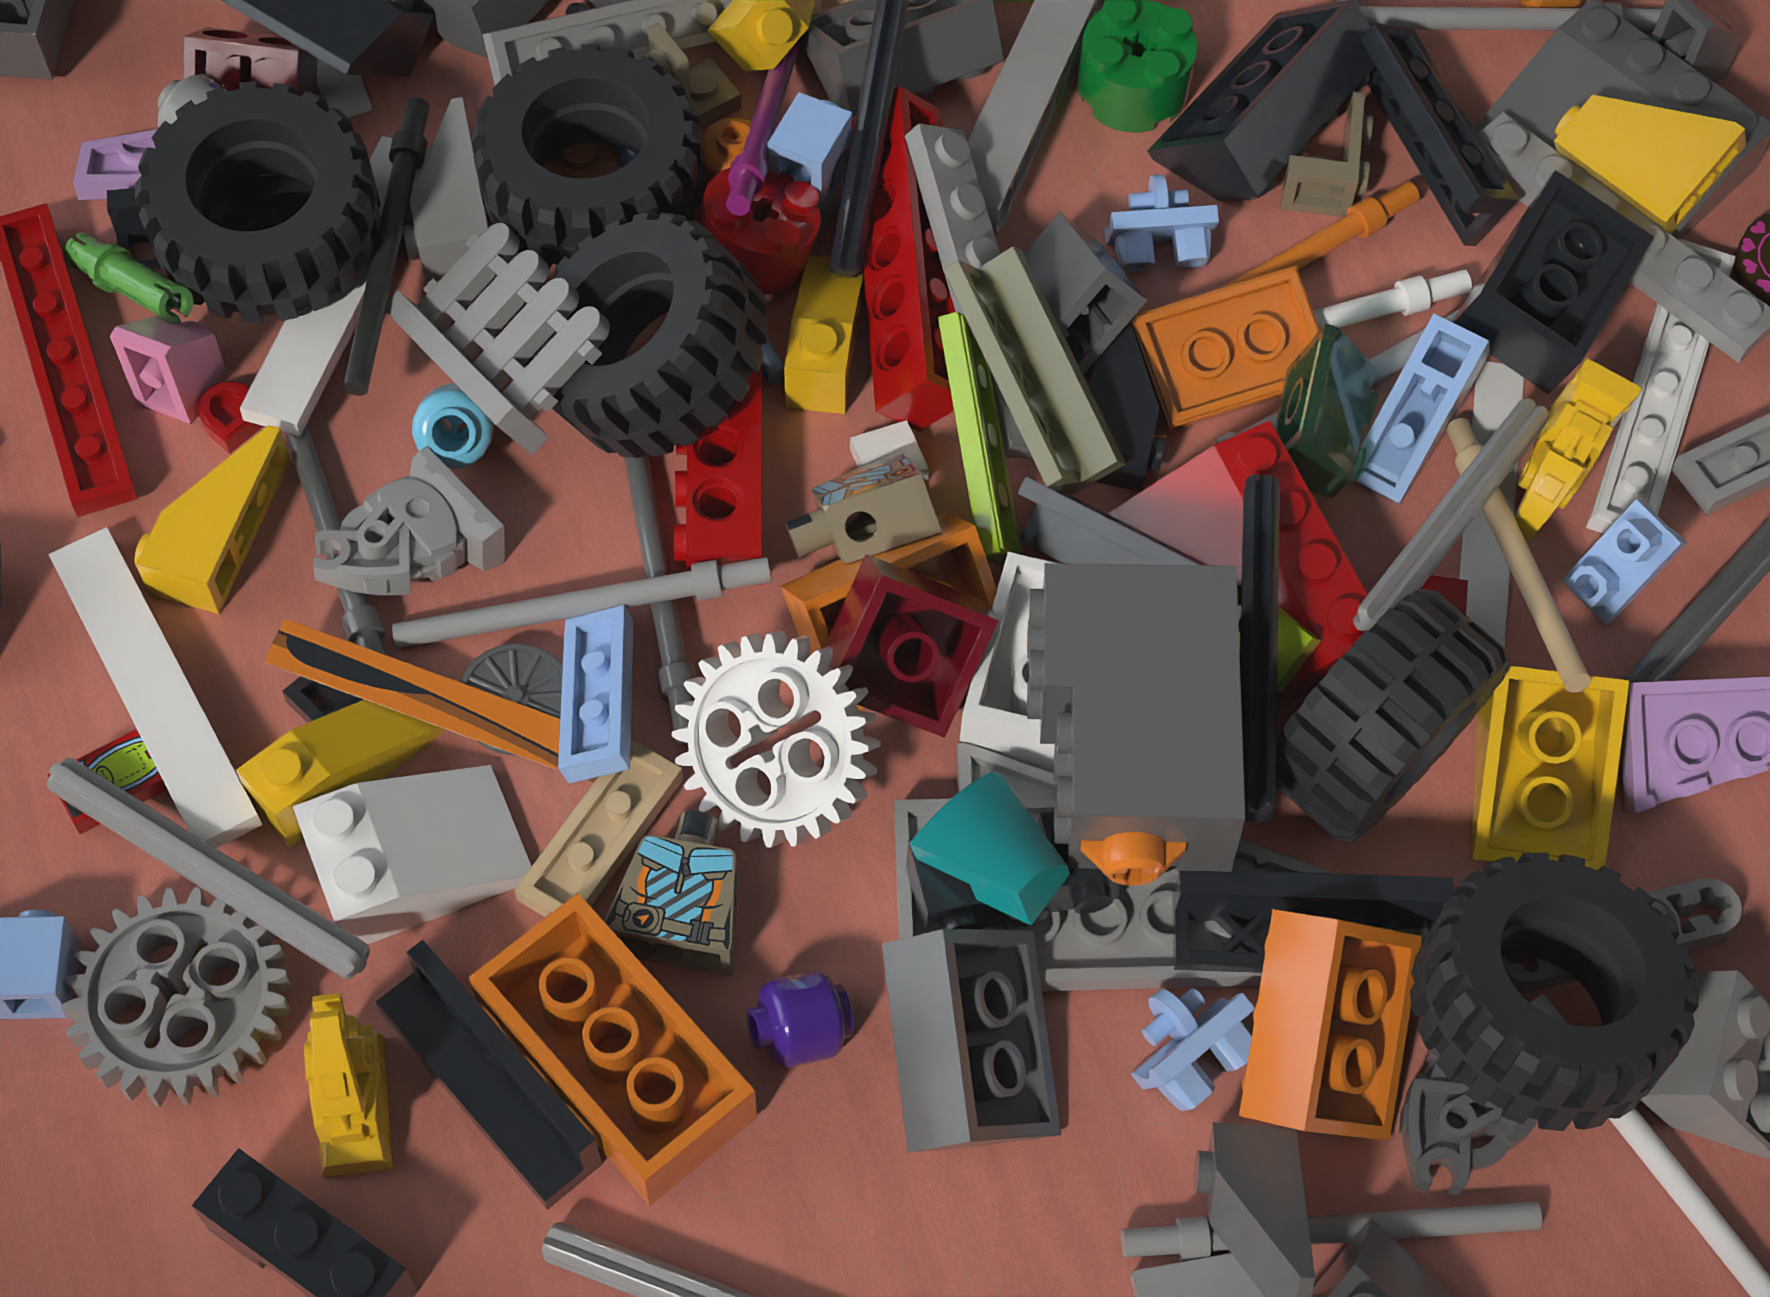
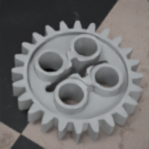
[62,887,292,1107]

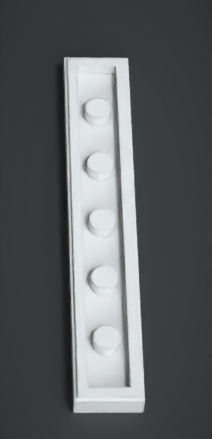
[240,136,430,436]
[1586,239,1735,534]
[48,527,263,848]

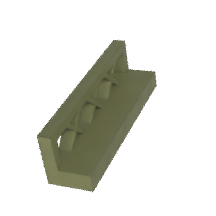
[943,246,1126,494]

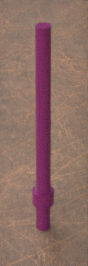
[726,39,801,216]

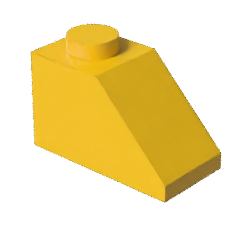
[707,0,815,71]

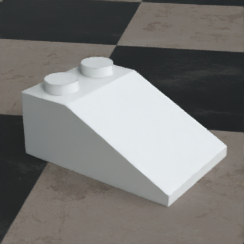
[959,552,1054,773]
[293,765,532,944]

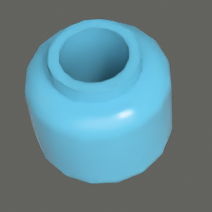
[412,383,494,469]

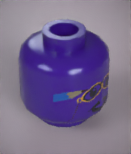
[747,971,854,1068]

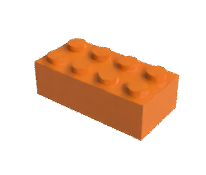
[469,893,757,1206]

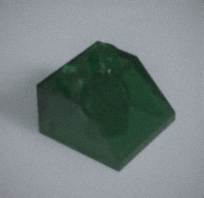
[1274,323,1378,498]

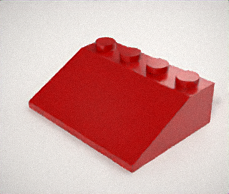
[1107,420,1368,707]

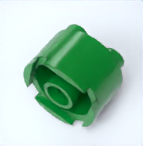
[1077,0,1197,133]

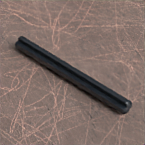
[829,0,909,278]
[1240,474,1280,823]

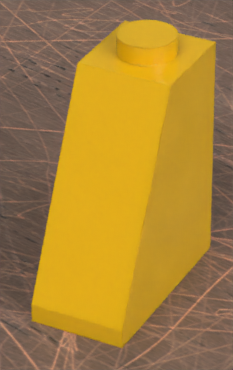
[1554,95,1746,234]

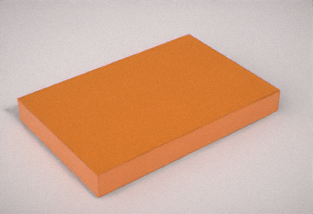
[1130,265,1337,433]

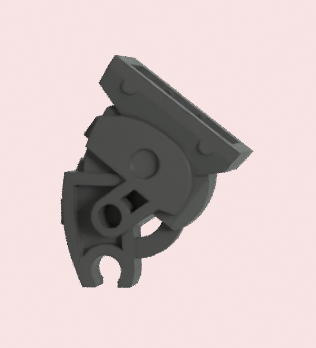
[1399,1048,1538,1195]

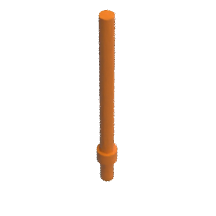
[1216,181,1420,290]

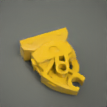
[1514,358,1642,543]
[304,993,394,1178]

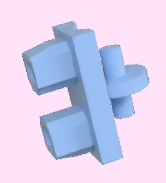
[1104,174,1219,273]
[1561,499,1688,624]
[1130,988,1254,1111]

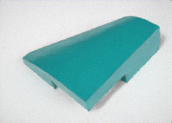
[909,771,1070,925]

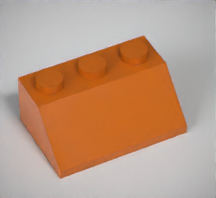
[780,511,997,710]
[1239,909,1422,1141]

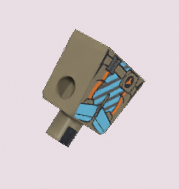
[785,450,942,563]
[604,811,738,977]

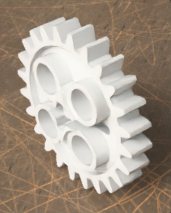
[672,631,881,848]

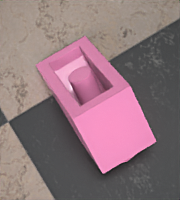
[110,315,226,424]

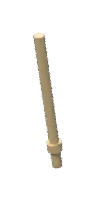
[1446,418,1591,693]

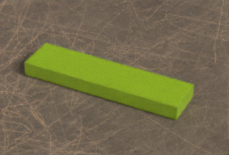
[938,312,1023,565]

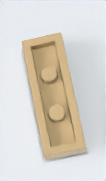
[515,739,683,917]

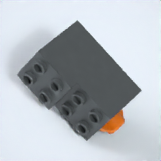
[1027,563,1245,885]

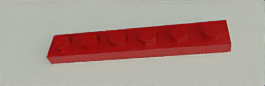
[0,203,138,518]

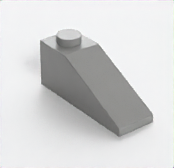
[403,97,488,282]

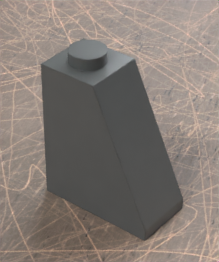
[1024,212,1148,374]

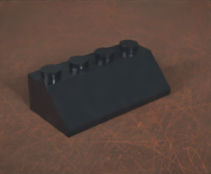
[221,0,434,76]
[1147,0,1376,201]

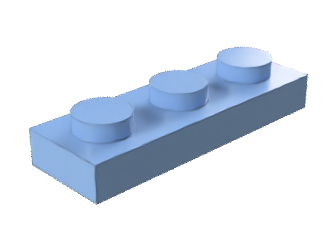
[558,605,634,784]

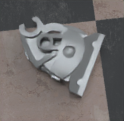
[313,446,505,595]

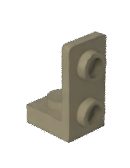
[645,23,741,130]
[1280,92,1373,217]

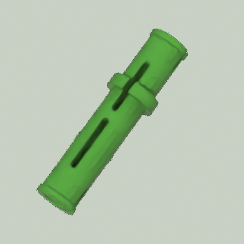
[64,232,193,323]

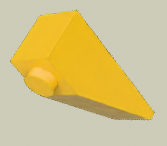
[784,255,864,414]
[135,425,291,614]
[236,699,446,848]

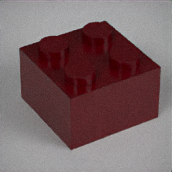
[824,554,999,738]

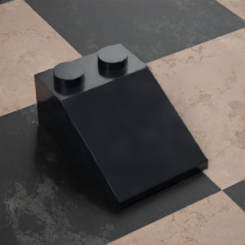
[1452,169,1654,394]

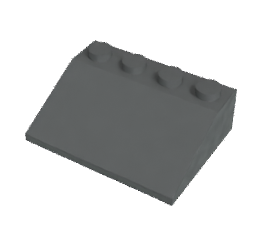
[1475,0,1770,239]

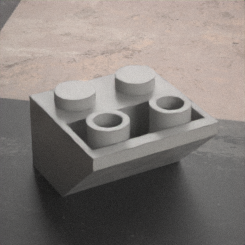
[1641,970,1770,1159]

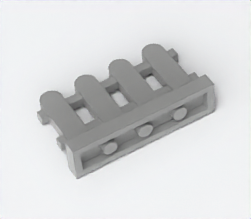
[385,223,610,455]

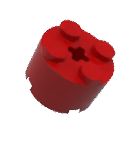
[696,161,821,297]

